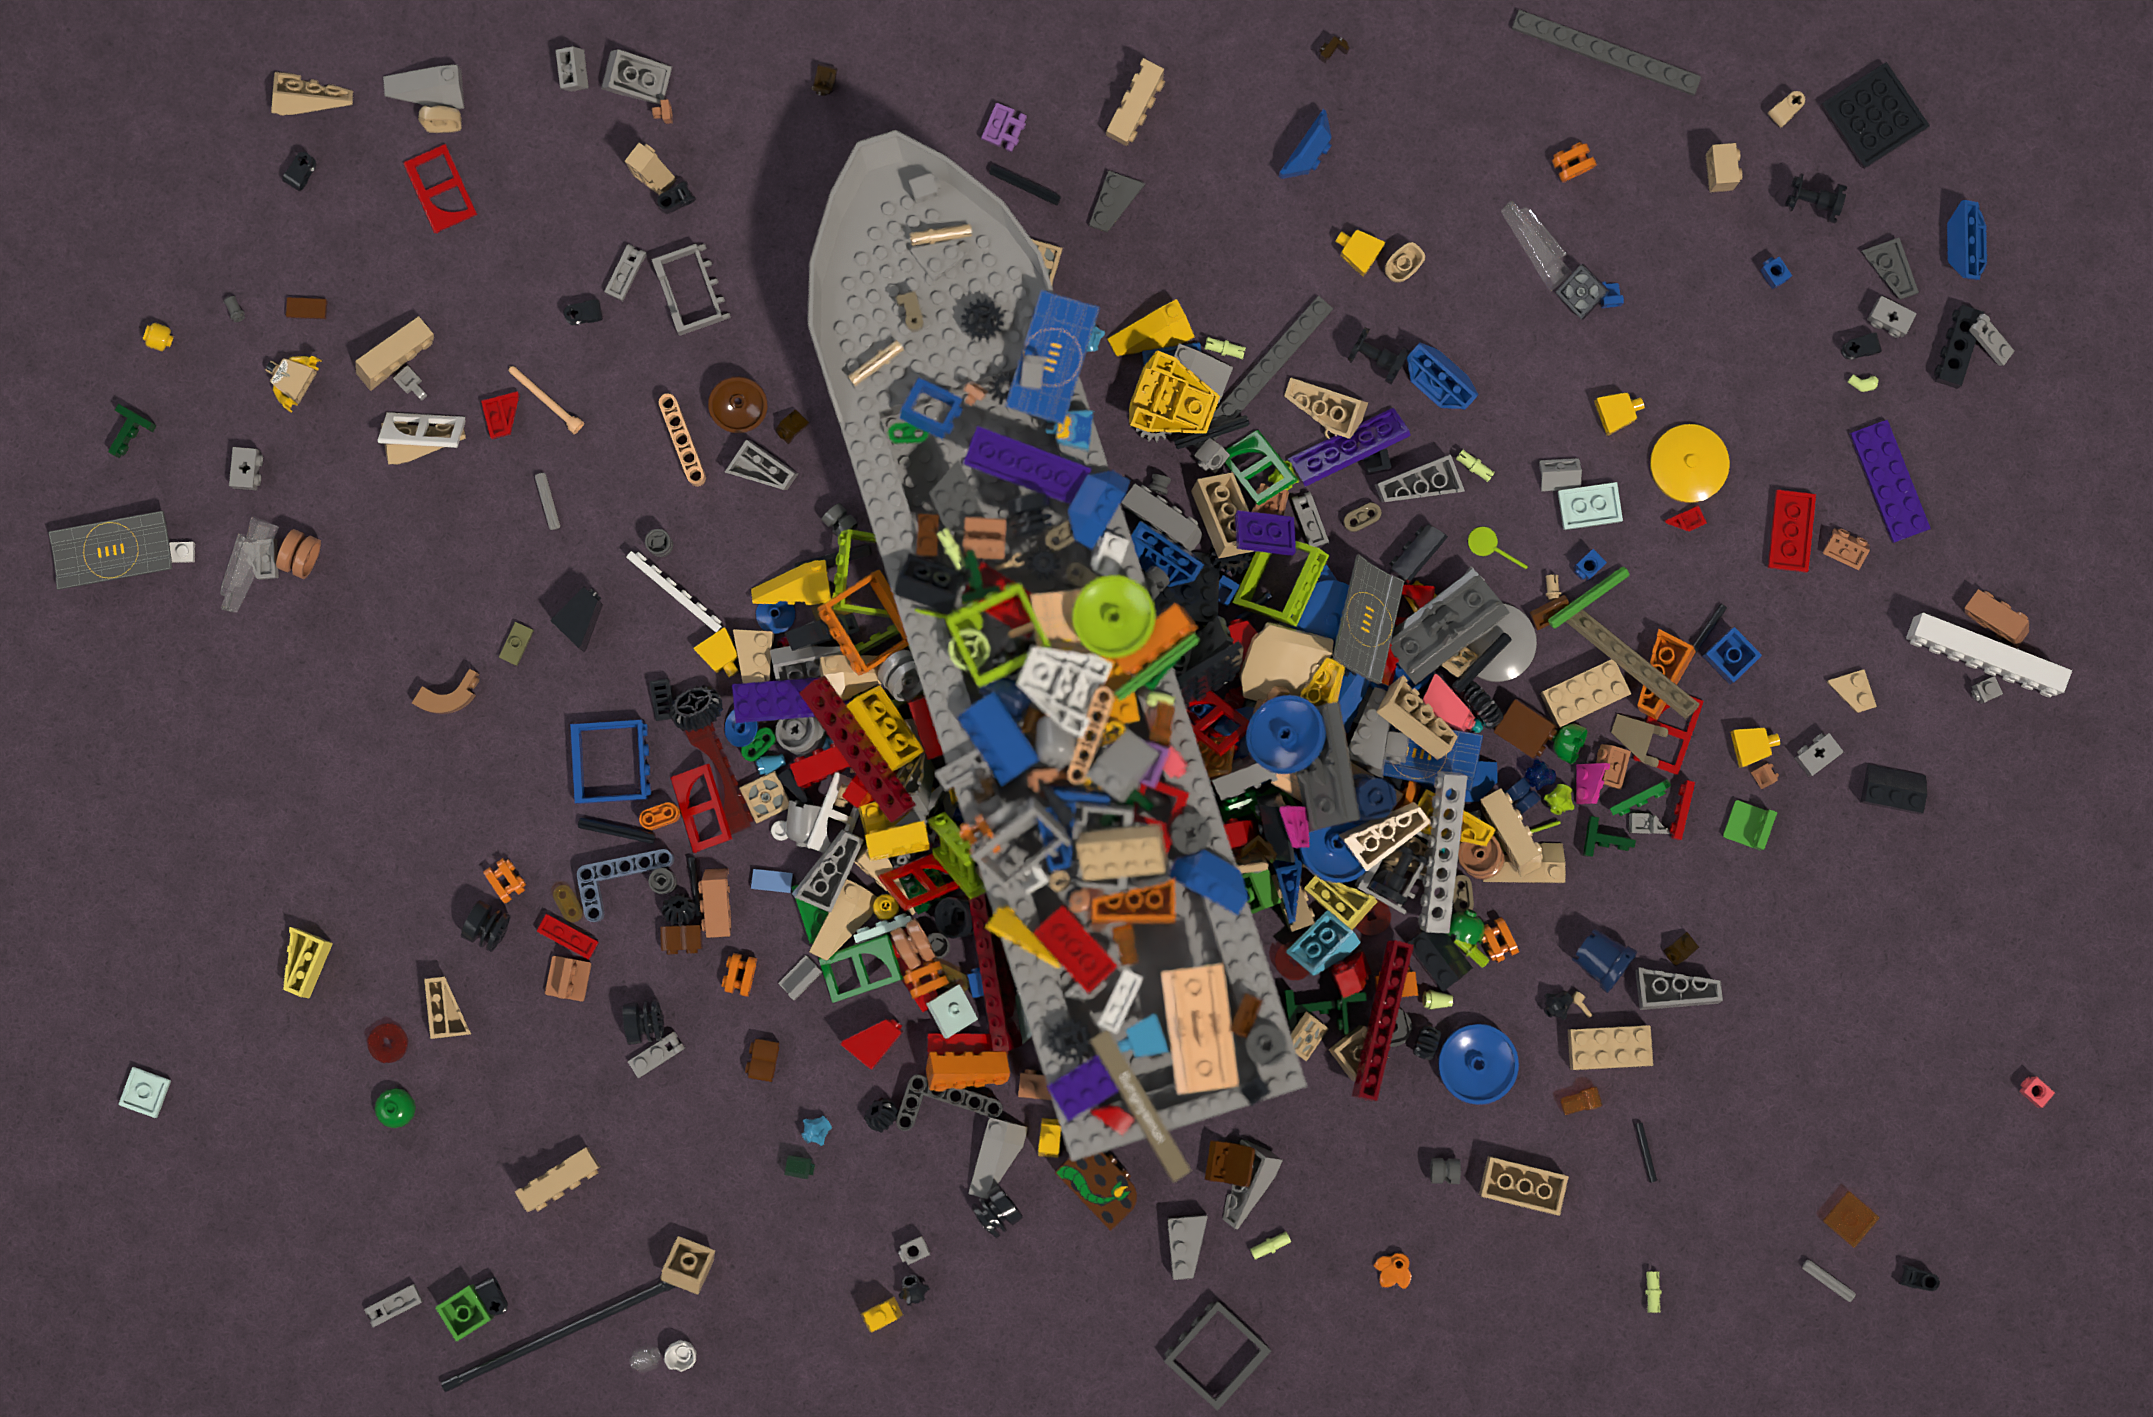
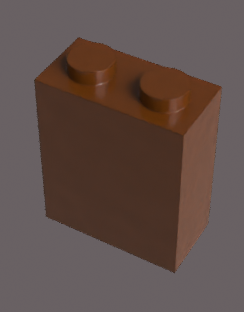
[1494,699,1557,758]

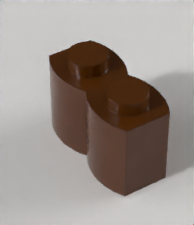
[660,925,703,955]
[745,1039,780,1082]

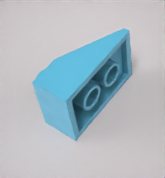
[1286,910,1360,976]

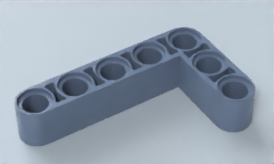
[577,849,674,922]

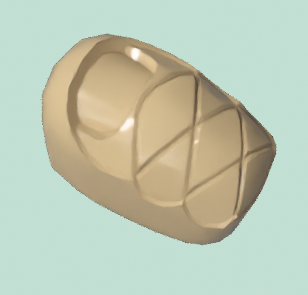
[419,106,461,133]
[1385,242,1425,283]

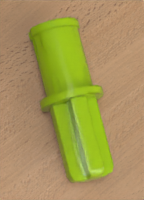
[1454,939,1489,968]

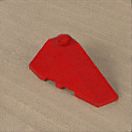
[928,1034,1008,1058]

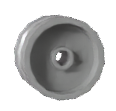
[878,650,923,701]
[775,717,827,757]
[985,797,1038,845]

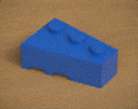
[1037,802,1076,872]

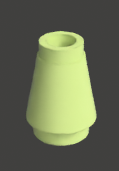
[1422,990,1453,1009]

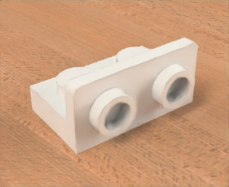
[1090,532,1129,576]

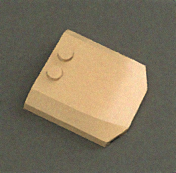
[1239,622,1334,701]

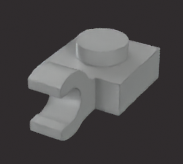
[393,365,428,400]

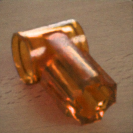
[1149,704,1175,746]
[1020,708,1045,747]
[1111,923,1138,966]
[1560,1086,1603,1115]

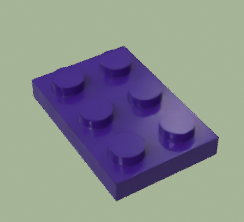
[1235,510,1296,556]
[1047,1055,1119,1121]

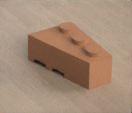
[1965,589,2029,649]
[699,868,732,938]

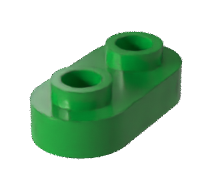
[888,422,929,444]
[741,728,776,762]

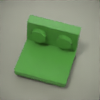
[1723,800,1777,851]

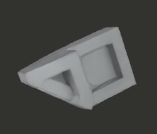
[1629,813,1669,834]
[1064,981,1107,998]

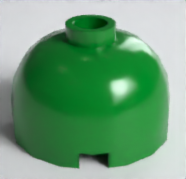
[1551,724,1588,764]
[1446,909,1485,945]
[375,1088,416,1128]

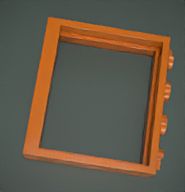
[817,569,909,676]

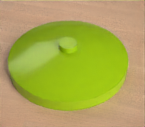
[1073,575,1155,658]

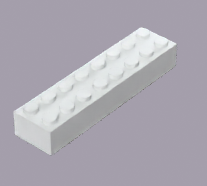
[1906,613,2072,697]

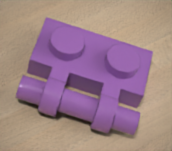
[981,103,1027,152]

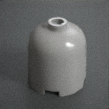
[1037,716,1077,768]
[785,800,823,847]

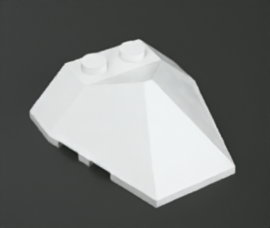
[1017,647,1112,738]

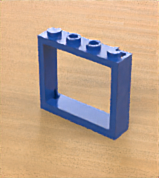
[570,720,651,804]

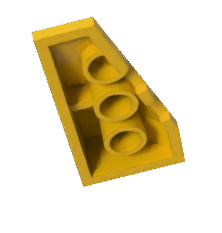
[1107,299,1194,356]
[751,560,832,605]
[1417,789,1496,846]

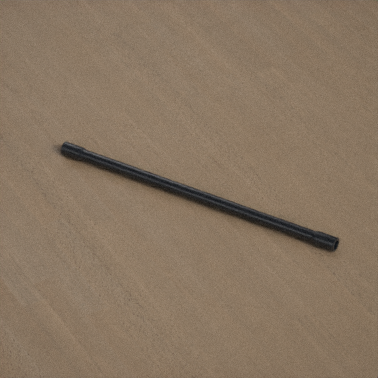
[441,1281,677,1392]

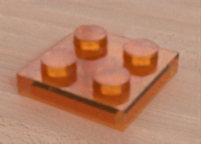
[1197,735,1235,777]
[1822,1191,1880,1248]

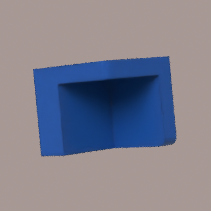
[1601,282,1624,308]
[1218,575,1240,607]

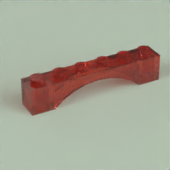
[685,722,754,836]

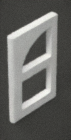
[378,413,465,448]
[807,772,859,853]

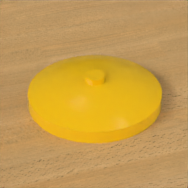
[1650,424,1730,503]

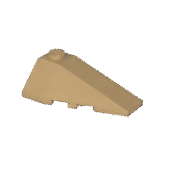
[271,72,353,115]
[1285,378,1368,439]
[381,421,466,464]
[819,655,883,701]
[1483,843,1565,883]

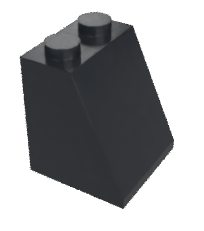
[550,587,603,652]

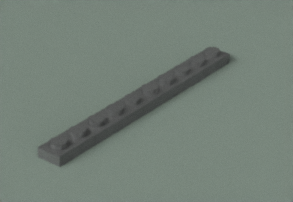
[1512,10,1702,96]
[1193,296,1333,450]

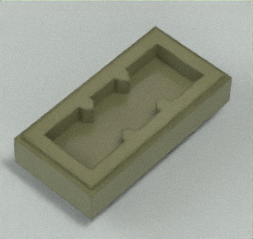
[499,622,534,666]

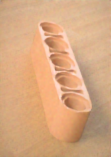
[659,394,706,486]
[1068,687,1115,784]

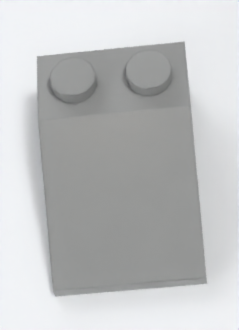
[601,49,672,105]
[1174,343,1233,404]
[1086,730,1160,803]

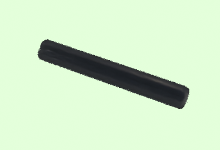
[989,164,1061,205]
[1174,415,1250,449]
[795,544,871,568]
[1452,633,1512,693]
[578,818,656,844]

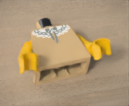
[266,356,322,413]

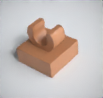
[652,99,673,124]
[964,381,988,406]
[1751,763,1779,789]

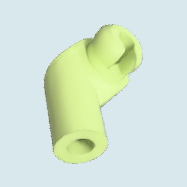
[1848,374,1878,392]
[1146,692,1176,707]

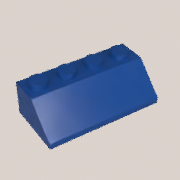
[957,691,1040,785]

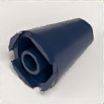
[977,677,1033,721]

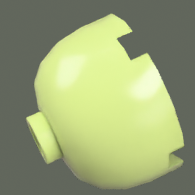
[949,629,990,670]

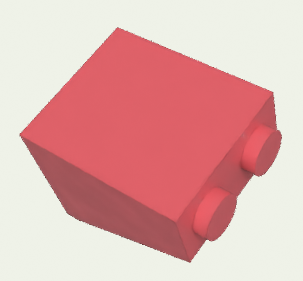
[1423,674,1476,732]

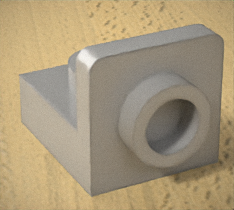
[1971,676,2003,704]

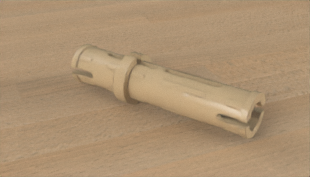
[910,224,972,246]
[848,340,904,387]

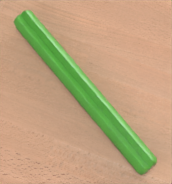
[1548,567,1630,629]
[1114,633,1199,701]

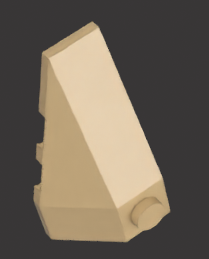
[854,844,915,915]
[809,879,877,961]

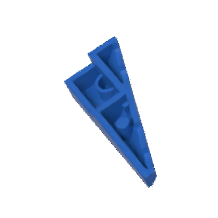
[1338,672,1371,733]
[1273,848,1302,924]

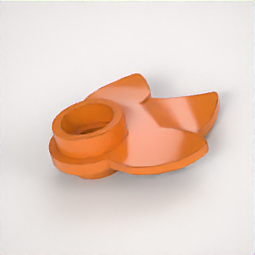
[1374,1253,1411,1289]

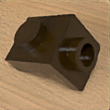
[1319,36,1350,63]
[811,64,838,96]
[775,409,809,444]
[972,767,996,804]
[1663,932,1699,966]

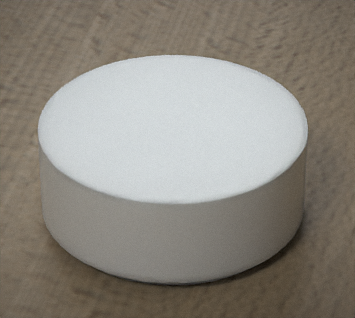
[771,821,788,841]

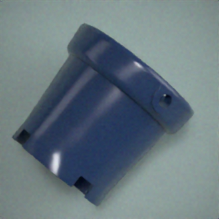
[1350,773,1397,825]
[1572,929,1638,993]

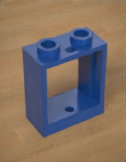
[899,378,963,440]

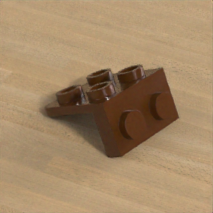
[1205,1140,1255,1187]

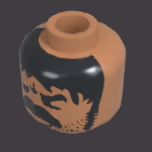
[1065,886,1091,913]

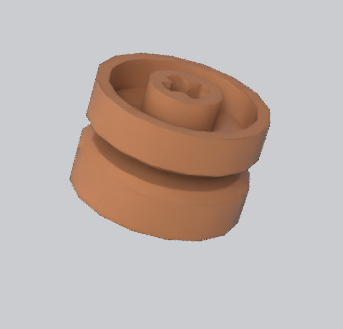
[276,529,321,579]
[1458,836,1505,880]
[891,919,936,970]

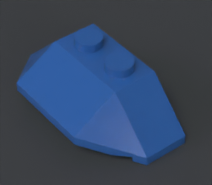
[1279,109,1332,179]
[1947,200,1987,280]
[1407,343,1479,409]
[1068,470,1130,550]
[1131,521,1204,587]
[1418,761,1498,802]
[1168,850,1248,916]

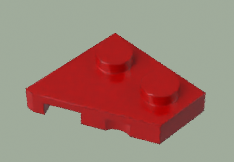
[481,391,520,439]

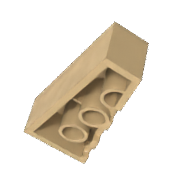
[515,1147,601,1212]

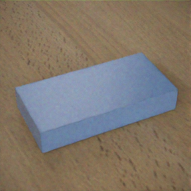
[751,869,793,893]

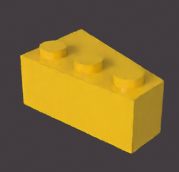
[865,821,929,861]

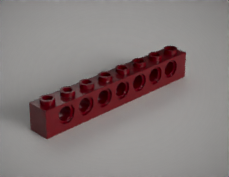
[799,675,916,823]
[968,892,1023,1051]
[1352,940,1414,1101]

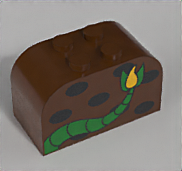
[1055,1151,1137,1231]

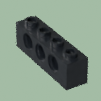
[1934,305,1985,389]

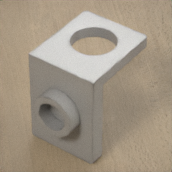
[1020,355,1047,389]

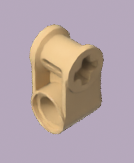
[1768,91,1805,128]

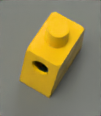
[1336,230,1385,277]
[1594,393,1645,436]
[694,627,739,678]
[1730,728,1780,768]
[1038,1118,1061,1158]
[861,1297,903,1332]

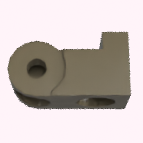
[896,291,923,332]

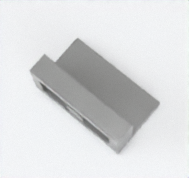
[1539,458,1582,491]
[778,956,823,1000]

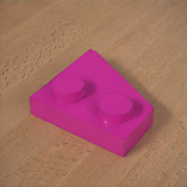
[1576,763,1610,804]
[1280,806,1310,848]

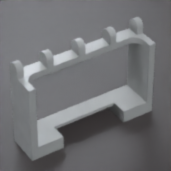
[652,244,731,336]
[971,797,1072,892]
[1070,801,1133,890]
[1354,831,1429,914]

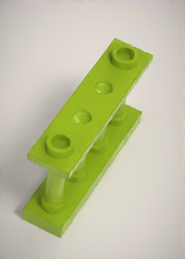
[928,812,987,899]

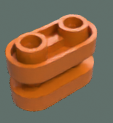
[1552,142,1597,182]
[639,803,680,830]
[959,814,1001,860]
[483,858,526,904]
[1482,917,1519,963]
[722,953,757,997]
[903,959,949,999]

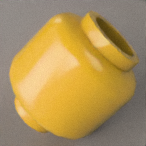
[143,323,174,351]
[873,894,899,921]

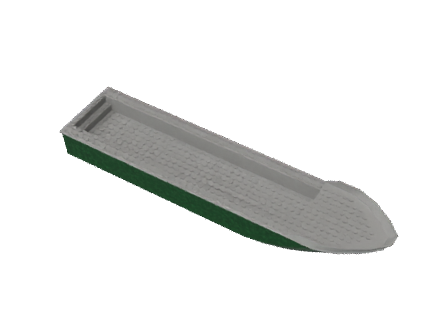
[808,130,1307,1161]

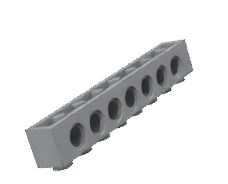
[1419,771,1467,933]

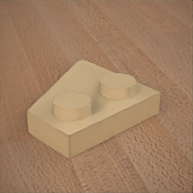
[1827,669,1877,713]

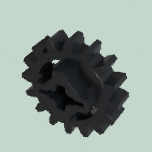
[961,298,1005,343]
[1209,544,1252,575]
[1047,1018,1091,1063]

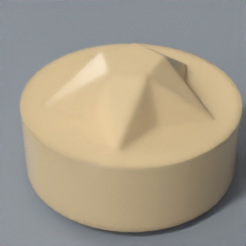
[1049,870,1070,892]

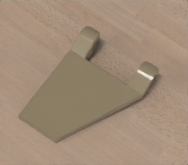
[1611,714,1668,767]

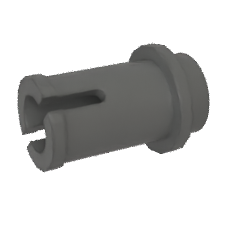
[224,296,245,323]

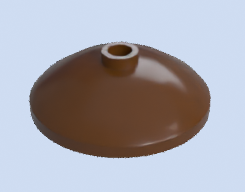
[708,376,768,433]

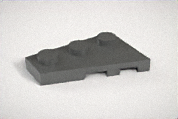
[1089,171,1145,233]
[1861,238,1919,300]

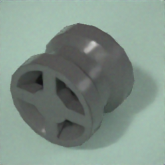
[1149,474,1171,495]

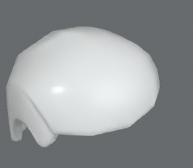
[664,1341,696,1372]

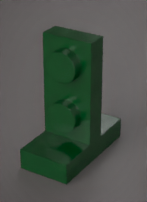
[108,404,157,459]
[960,550,1002,605]
[1099,788,1153,830]
[1583,816,1636,857]
[1284,990,1335,1030]

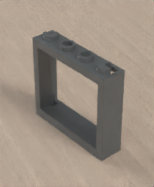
[1164,1300,1271,1411]

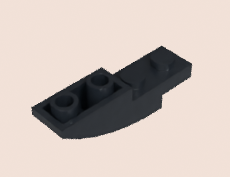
[785,613,860,651]

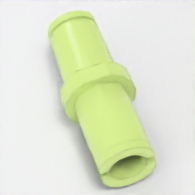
[1204,337,1246,359]
[1456,449,1495,482]
[936,528,965,569]
[1250,1232,1291,1259]
[1645,1272,1662,1312]

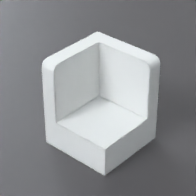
[1018,866,1049,894]

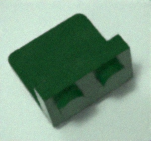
[898,868,952,915]
[1335,991,1366,1034]

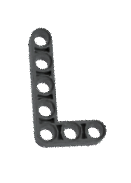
[896,1074,1003,1131]

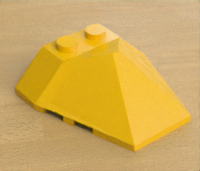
[1129,350,1220,433]

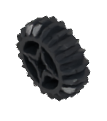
[1458,681,1503,730]
[669,685,723,732]

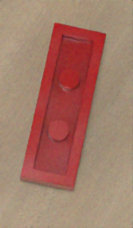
[1669,780,1695,841]
[537,914,599,960]

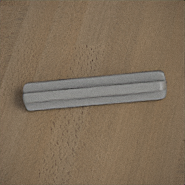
[535,473,560,530]
[1802,1260,1856,1302]

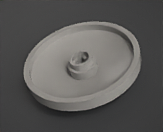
[1466,604,1537,682]

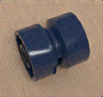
[1504,777,1541,814]

